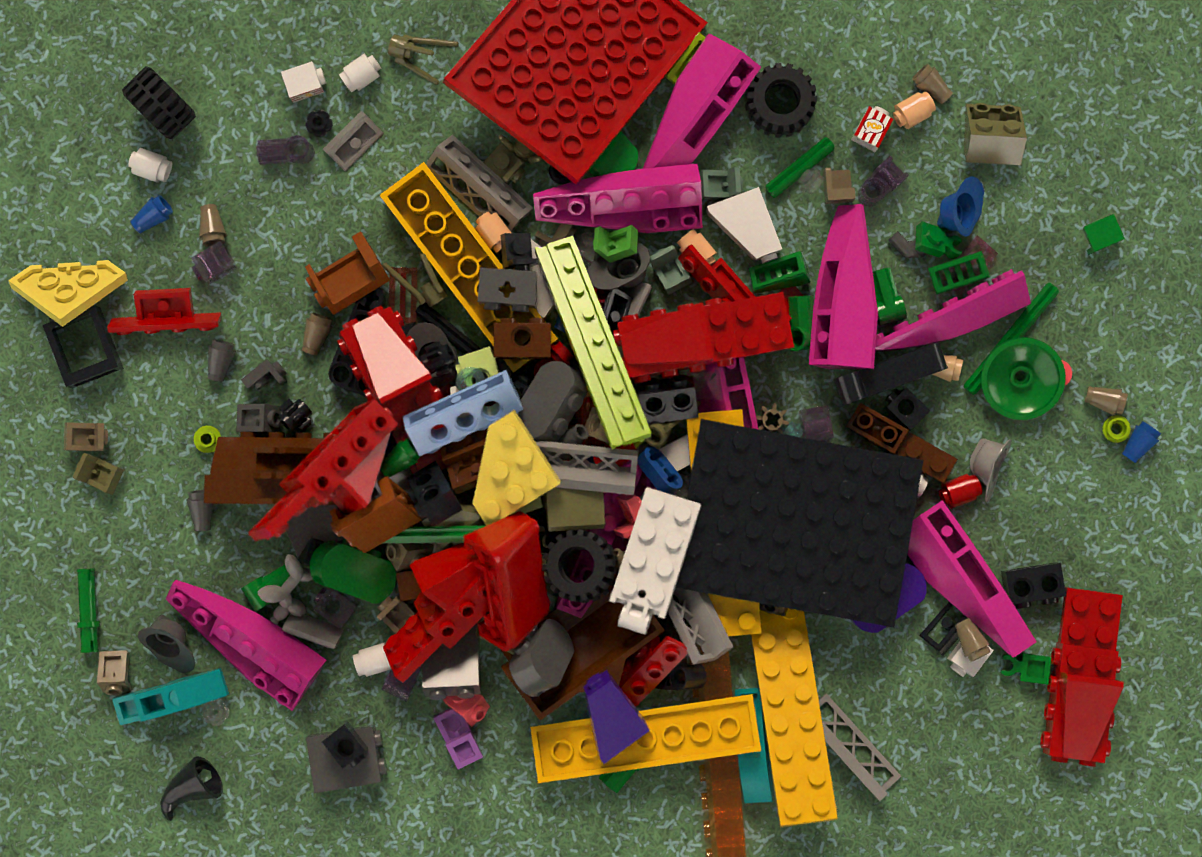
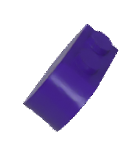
[850,564,927,633]

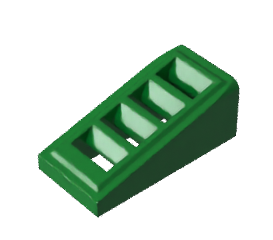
[748,251,811,293]
[928,251,991,295]

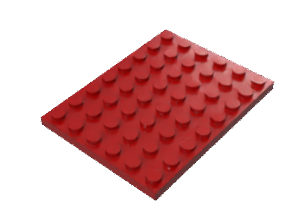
[443,0,708,185]

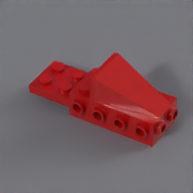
[613,292,794,384]
[337,305,447,474]
[248,399,398,541]
[383,543,489,683]
[1040,587,1124,767]

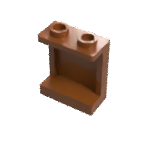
[305,231,390,315]
[330,476,422,553]

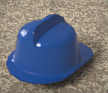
[937,176,984,237]

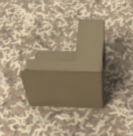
[823,168,856,204]

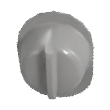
[970,439,1012,502]

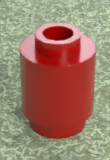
[938,474,983,509]

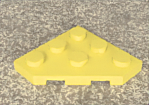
[8,260,128,327]
[473,410,561,525]

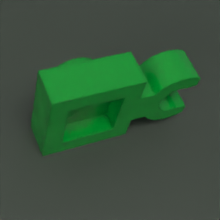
[915,221,962,259]
[1000,653,1052,685]

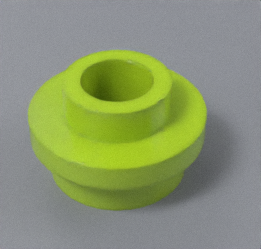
[1102,415,1131,443]
[194,425,222,453]

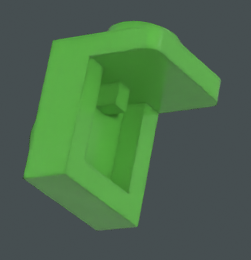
[593,225,638,263]

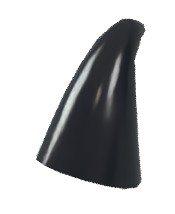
[160,756,223,821]

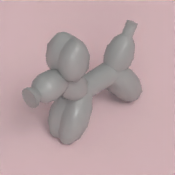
[258,554,313,625]

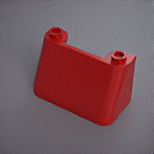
[463,511,550,652]

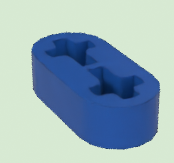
[637,446,683,495]

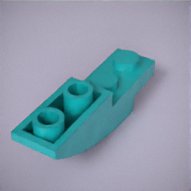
[112,668,229,725]
[735,688,773,804]

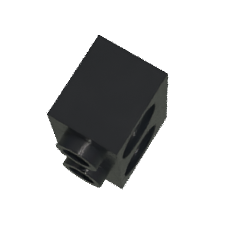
[637,374,698,424]
[407,461,463,527]
[1001,562,1066,609]

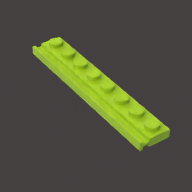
[535,236,651,450]

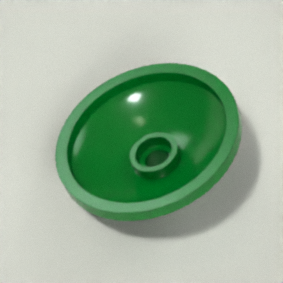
[981,337,1066,420]

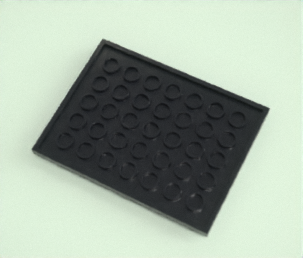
[675,419,924,628]

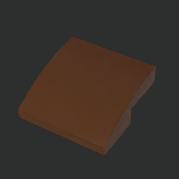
[440,428,488,495]

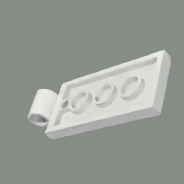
[610,487,702,634]

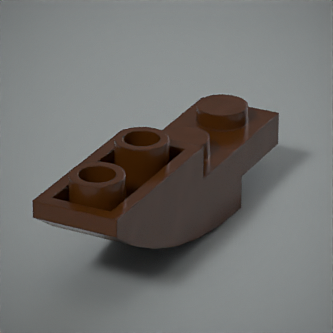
[846,403,958,484]

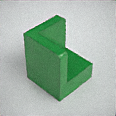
[1083,214,1125,255]

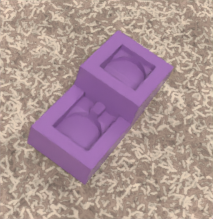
[433,708,483,769]

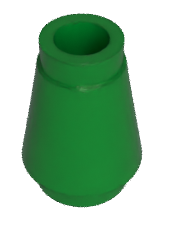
[380,438,421,478]

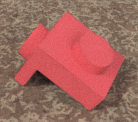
[614,494,642,539]
[442,694,490,727]

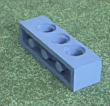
[403,370,524,456]

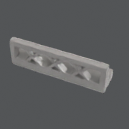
[426,135,533,232]
[534,440,638,495]
[668,588,733,665]
[819,693,901,801]

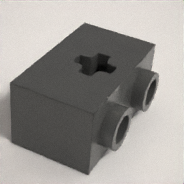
[478,268,537,312]

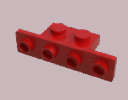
[678,244,756,302]
[107,288,222,335]
[619,636,688,707]

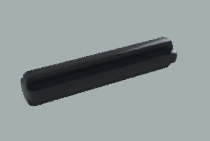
[415,303,481,355]

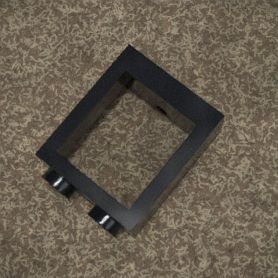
[42,305,124,389]

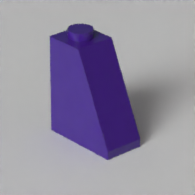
[584,670,650,764]

